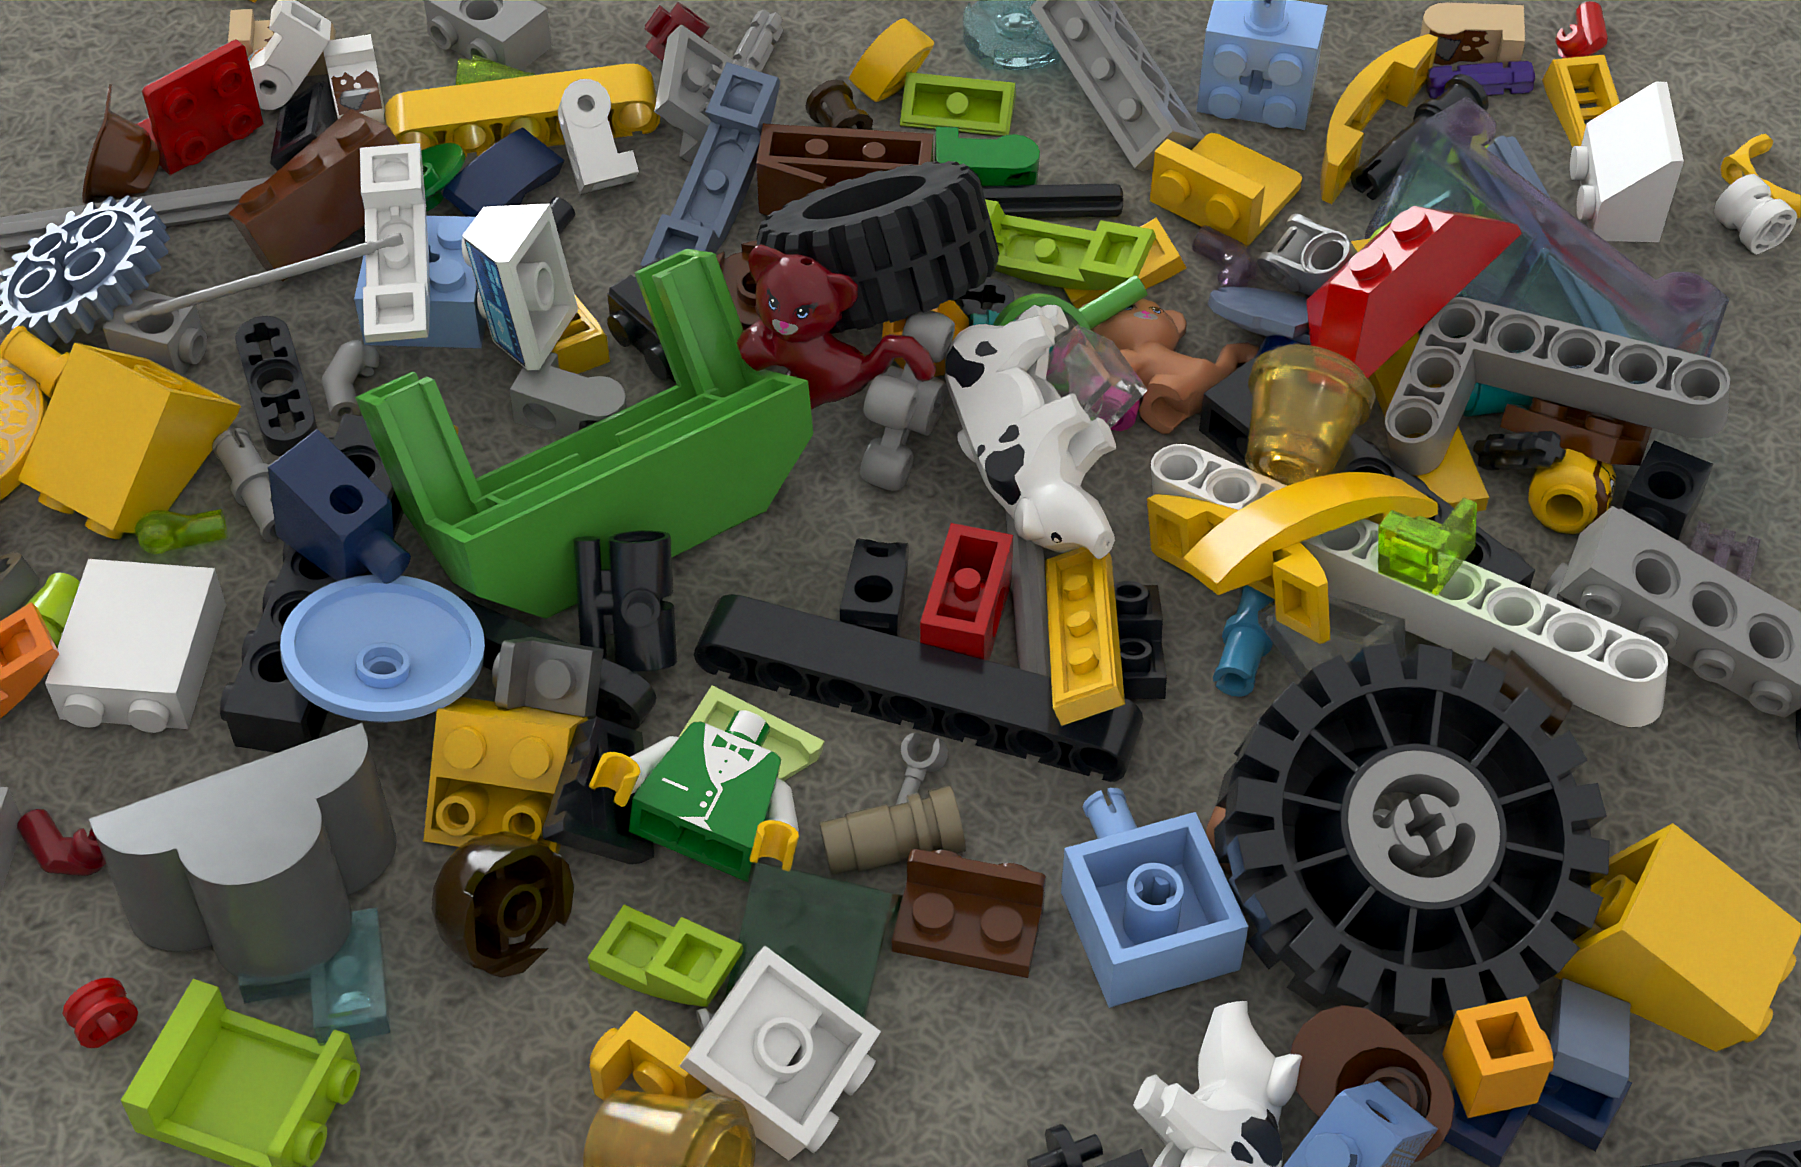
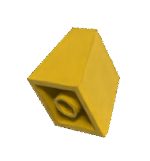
[18,343,241,540]
[1554,823,1801,1052]

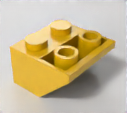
[423,697,588,854]

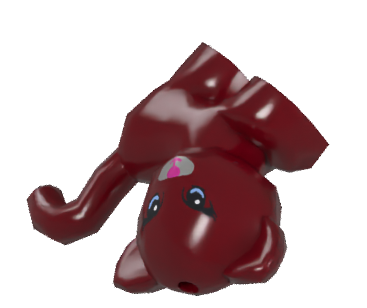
[736,244,936,410]

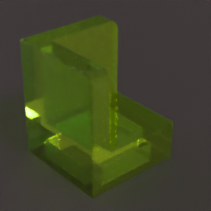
[1378,498,1477,596]

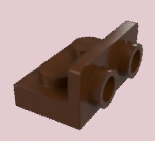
[1500,397,1652,466]
[892,849,1046,978]

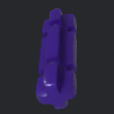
[1426,60,1535,99]

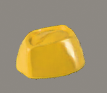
[849,18,934,102]

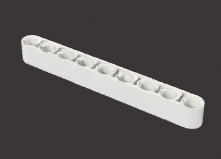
[1151,444,1668,727]

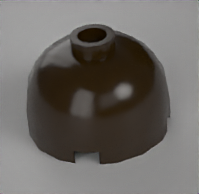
[431,831,574,978]

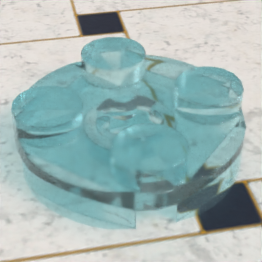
[963,0,1062,71]

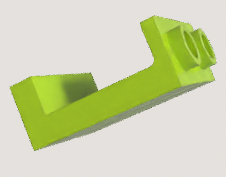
[121,979,361,1167]

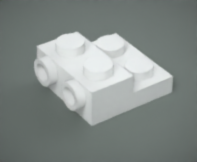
[679,946,881,1161]

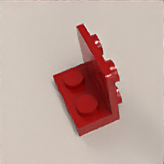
[136,39,264,175]

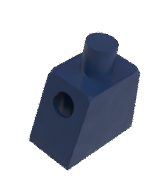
[268,429,411,584]

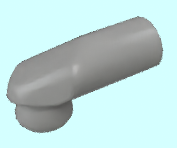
[322,340,380,422]

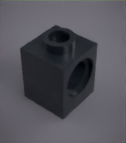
[1621,440,1713,541]

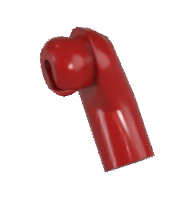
[1555,1,1608,58]

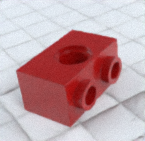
[920,523,1014,661]

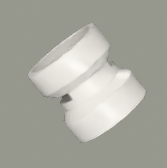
[1714,174,1797,255]

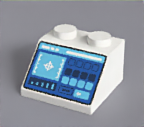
[462,204,578,370]

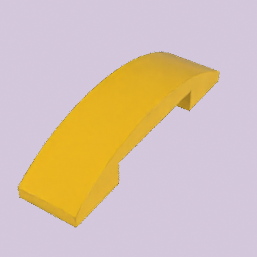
[1320,34,1438,204]
[1183,472,1438,595]
[1147,494,1330,645]

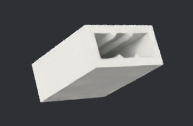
[45,559,226,733]

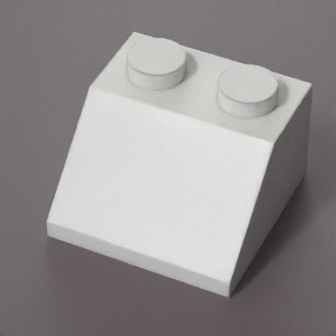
[1570,82,1684,242]

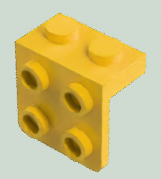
[1150,133,1302,249]

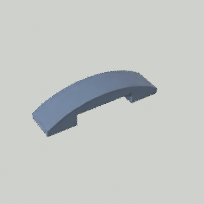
[640,62,780,267]

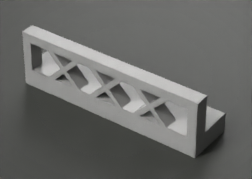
[1030,0,1205,171]

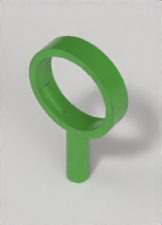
[993,275,1148,395]

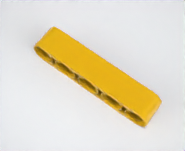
[384,64,661,157]

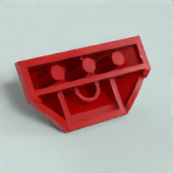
[1306,206,1522,389]

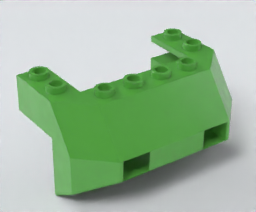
[355,249,813,619]

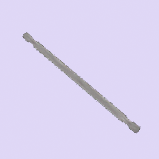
[123,233,404,325]

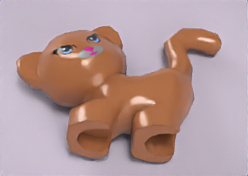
[1082,299,1279,434]

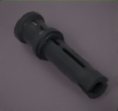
[1350,74,1489,200]

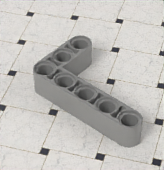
[1385,297,1730,475]

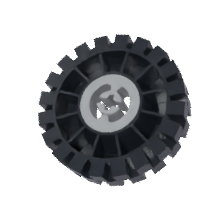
[1214,643,1610,1035]

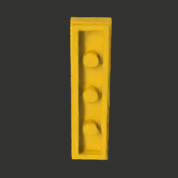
[1045,547,1125,726]

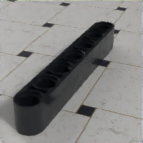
[693,594,1144,782]

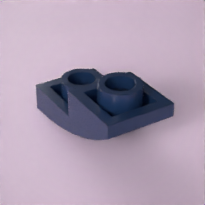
[442,127,565,217]

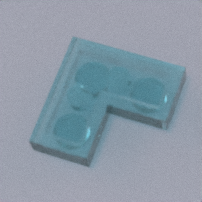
[238,908,391,1046]

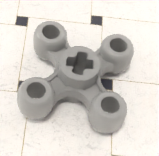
[860,310,955,491]

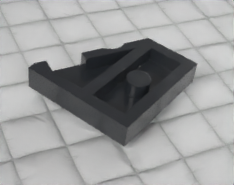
[542,717,655,865]

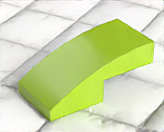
[587,905,743,1007]

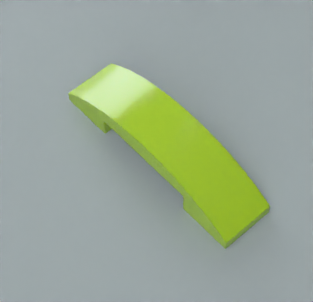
[985,199,1156,290]

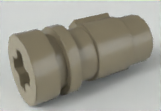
[819,786,966,876]

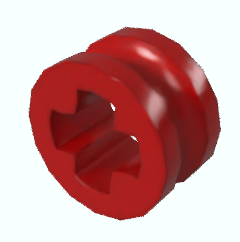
[62,978,139,1048]

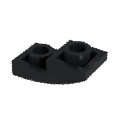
[1114,581,1167,699]

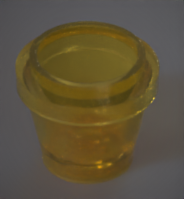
[1245,344,1376,486]
[583,1089,756,1167]

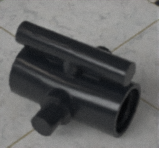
[574,530,677,671]

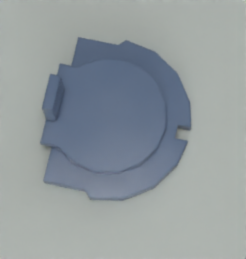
[1208,287,1316,376]

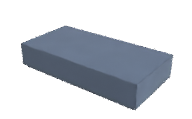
[1550,978,1630,1098]

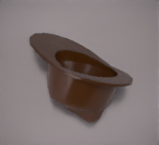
[82,84,160,205]
[1291,1005,1455,1163]

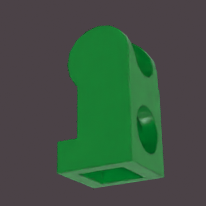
[934,127,1040,186]

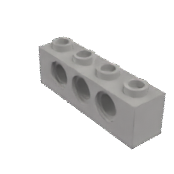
[1558,506,1801,718]

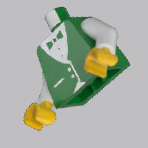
[589,710,799,882]

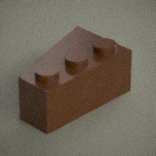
[228,109,400,282]
[756,123,934,216]

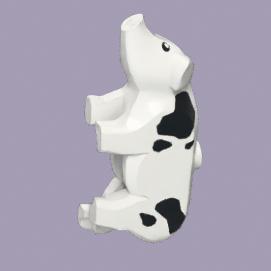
[945,305,1116,559]
[1133,1001,1302,1167]

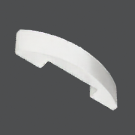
[360,143,430,343]

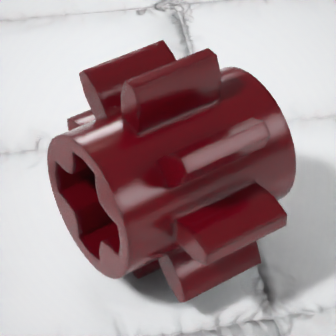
[644,2,710,62]

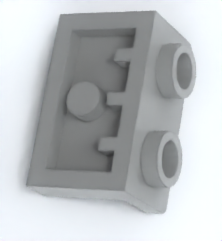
[654,25,733,162]

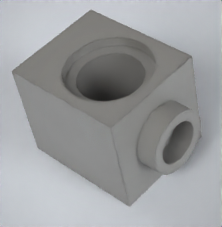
[103,289,207,376]

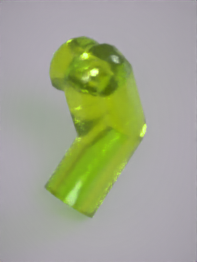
[135,508,228,555]

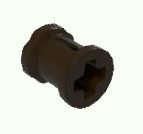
[805,79,873,130]

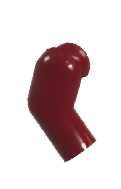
[17,809,106,876]

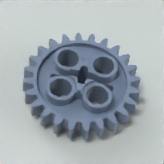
[0,195,170,346]

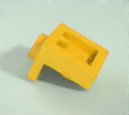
[589,1011,707,1109]

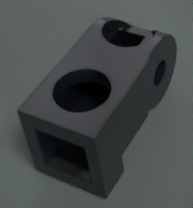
[840,538,909,637]

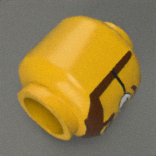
[1528,449,1616,535]

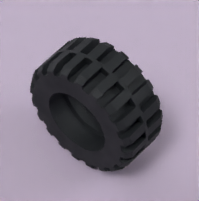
[756,161,1000,334]

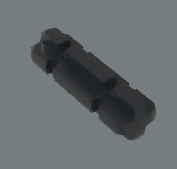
[1473,431,1566,470]

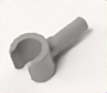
[896,732,948,805]

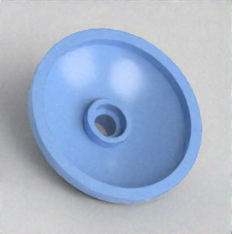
[280,575,485,723]

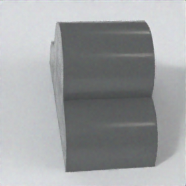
[89,723,397,983]

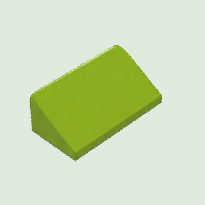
[900,72,1016,136]

